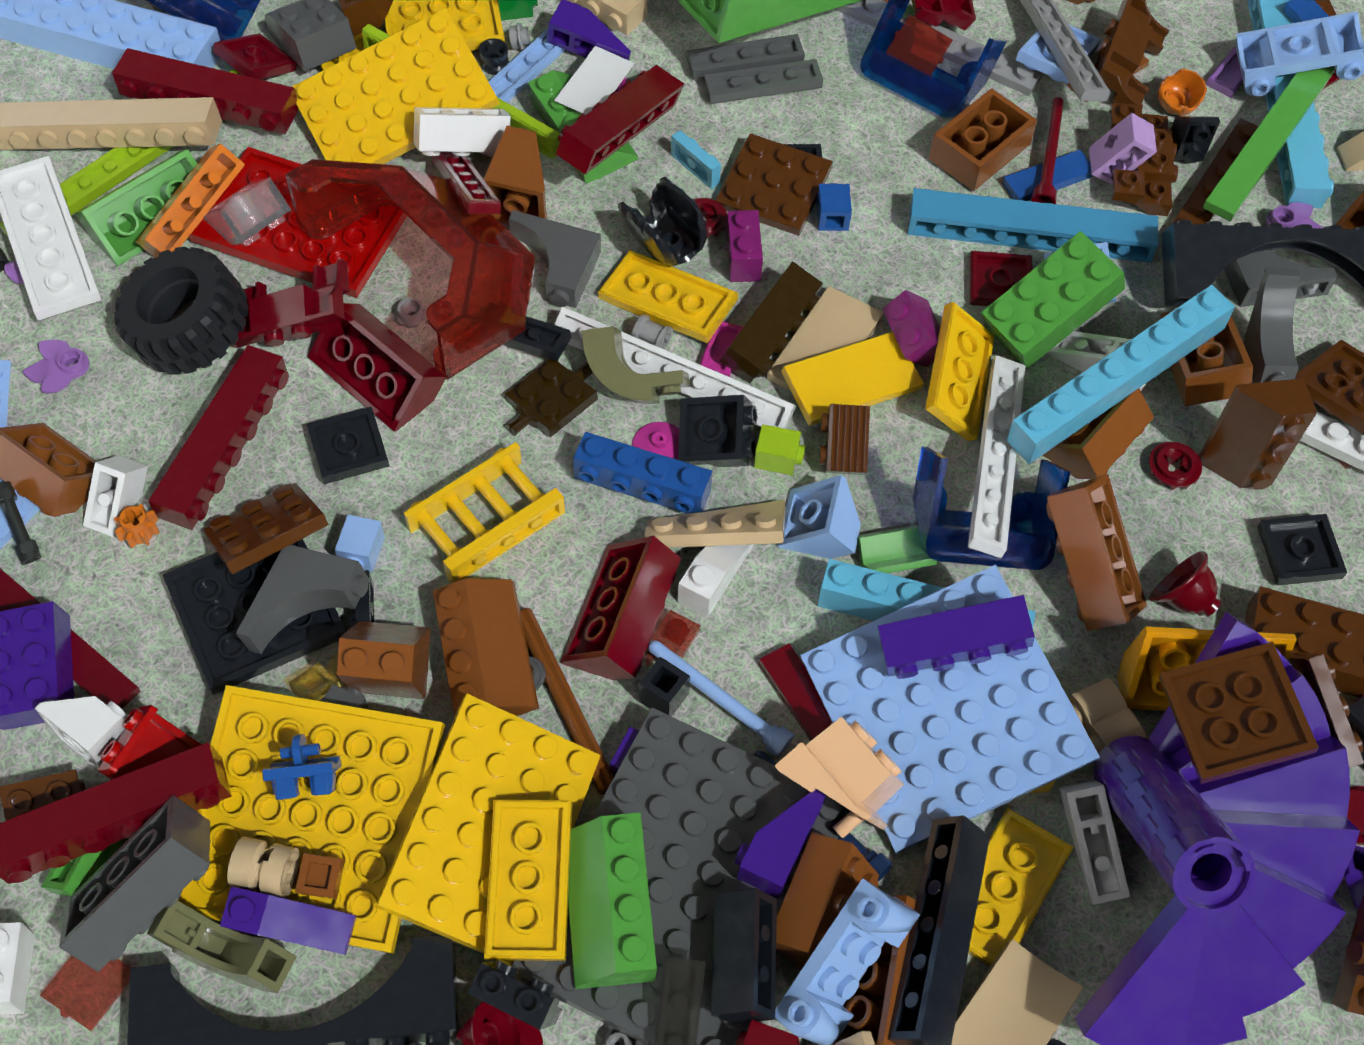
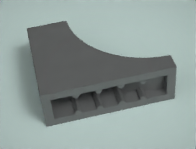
[509,210,601,308]
[1224,250,1338,307]
[1243,268,1301,383]
[236,545,370,654]

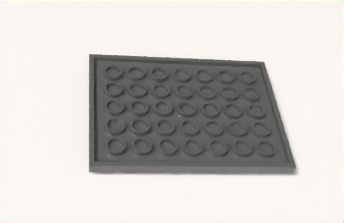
[513,708,850,1045]

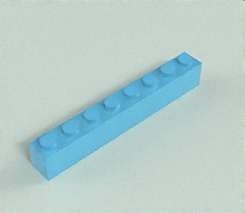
[1007,285,1235,464]

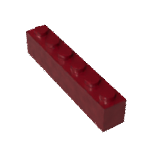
[112,48,299,134]
[556,64,684,175]
[148,345,289,530]
[0,742,232,884]

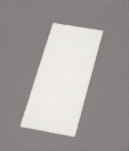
[554,46,635,114]

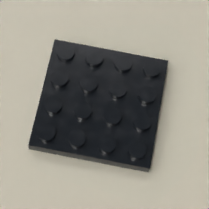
[163,539,346,695]

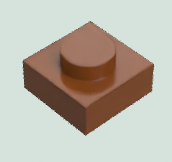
[295,853,345,900]

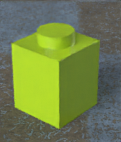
[754,424,805,476]

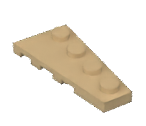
[644,500,786,548]

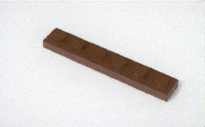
[1172,118,1259,224]

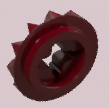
[693,198,727,237]
[1147,442,1202,490]

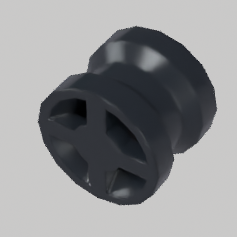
[479,38,509,75]

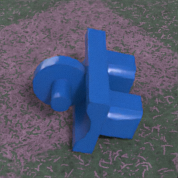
[262,734,342,800]

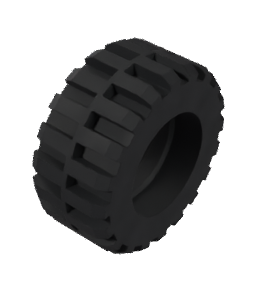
[114,247,248,374]

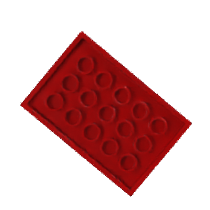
[189,147,412,298]

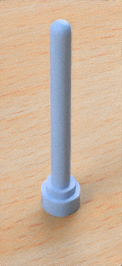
[648,640,795,758]

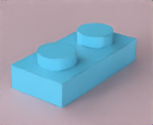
[671,130,721,189]

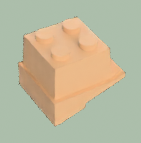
[775,717,904,838]

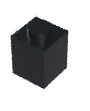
[639,657,690,716]

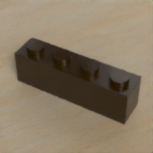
[719,261,823,383]

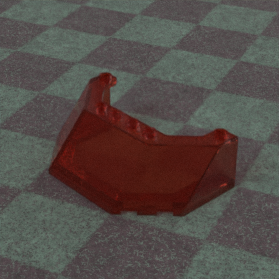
[285,159,535,380]

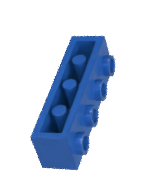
[573,432,713,514]

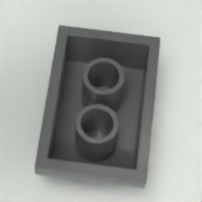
[265,0,356,71]

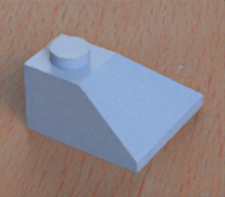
[777,475,861,559]

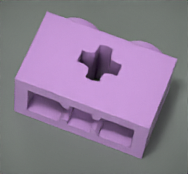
[1089,113,1157,185]

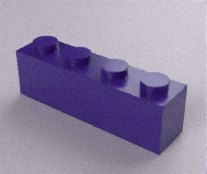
[878,595,1035,679]

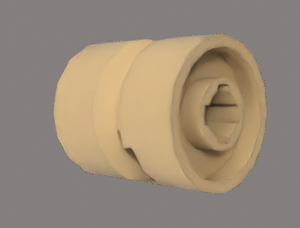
[227,836,300,898]

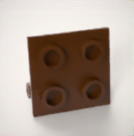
[0,769,86,821]

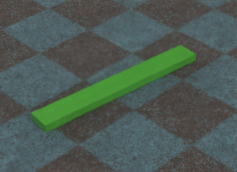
[1203,66,1335,222]

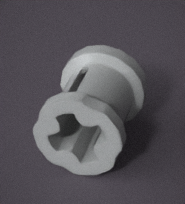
[631,315,673,350]

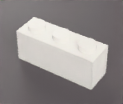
[414,107,511,156]

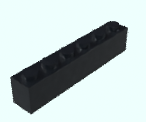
[888,815,990,1045]

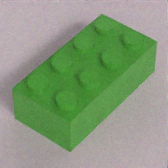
[981,231,1125,369]

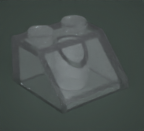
[204,177,291,246]

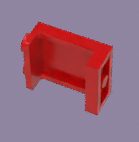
[97,705,202,780]

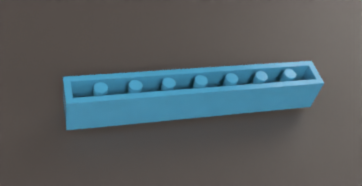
[907,188,1159,263]

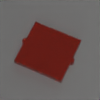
[885,15,953,80]
[40,956,131,1032]

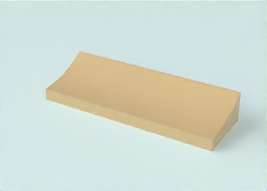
[951,939,1084,1045]

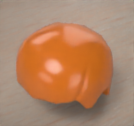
[1157,68,1207,116]

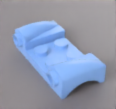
[1236,11,1364,96]
[775,878,920,1045]

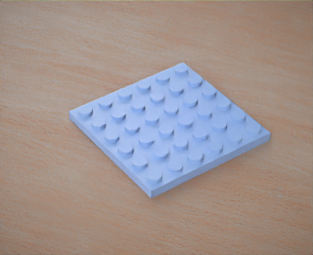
[800,564,1100,854]

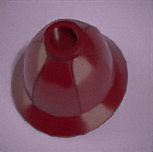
[1149,551,1221,617]

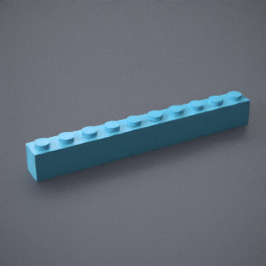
[1247,0,1334,208]

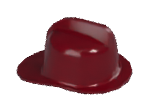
[456,1002,543,1045]

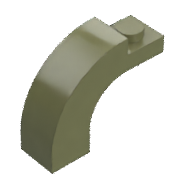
[582,326,690,404]
[147,900,297,993]

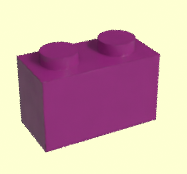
[726,210,763,282]
[882,290,940,367]

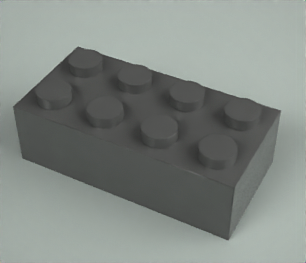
[59,795,211,972]

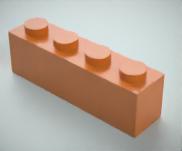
[136,143,245,258]

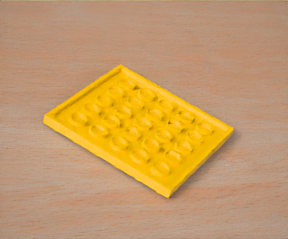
[178,685,445,954]

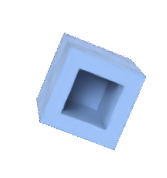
[335,515,385,572]

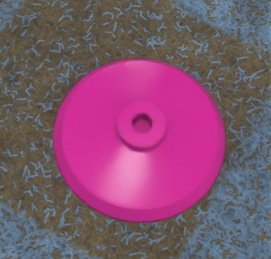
[632,422,679,460]

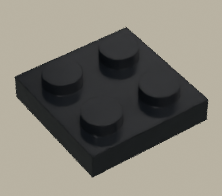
[307,406,390,485]
[1257,514,1348,586]

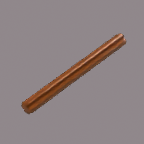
[520,608,614,795]

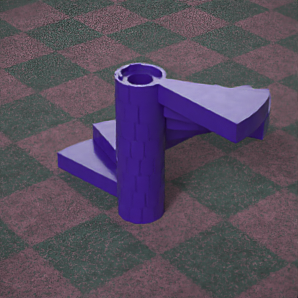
[1075,612,1360,1045]

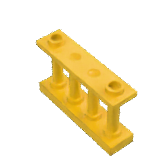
[404,442,565,583]

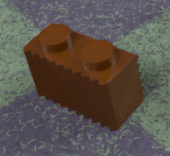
[819,404,870,475]

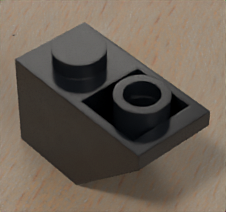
[1170,116,1220,163]

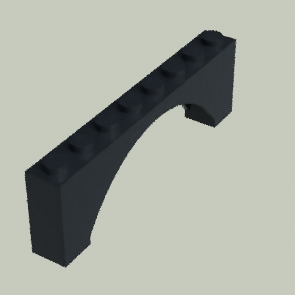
[1161,220,1364,307]
[127,935,459,1045]

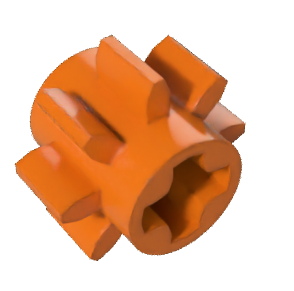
[113,503,160,548]

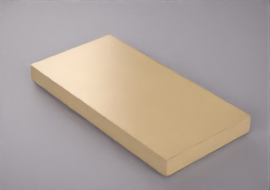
[767,286,884,391]

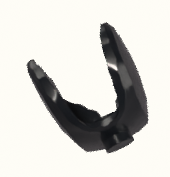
[618,177,708,266]

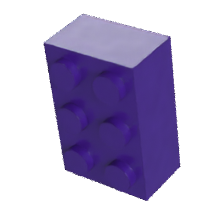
[0,601,74,730]

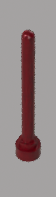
[1031,97,1064,204]

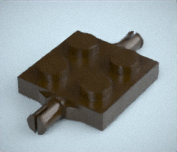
[505,359,598,438]

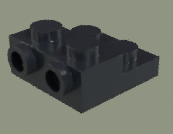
[678,394,758,467]
[468,958,562,1030]

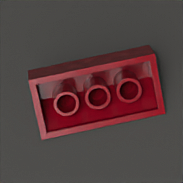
[308,303,447,432]
[560,535,681,681]

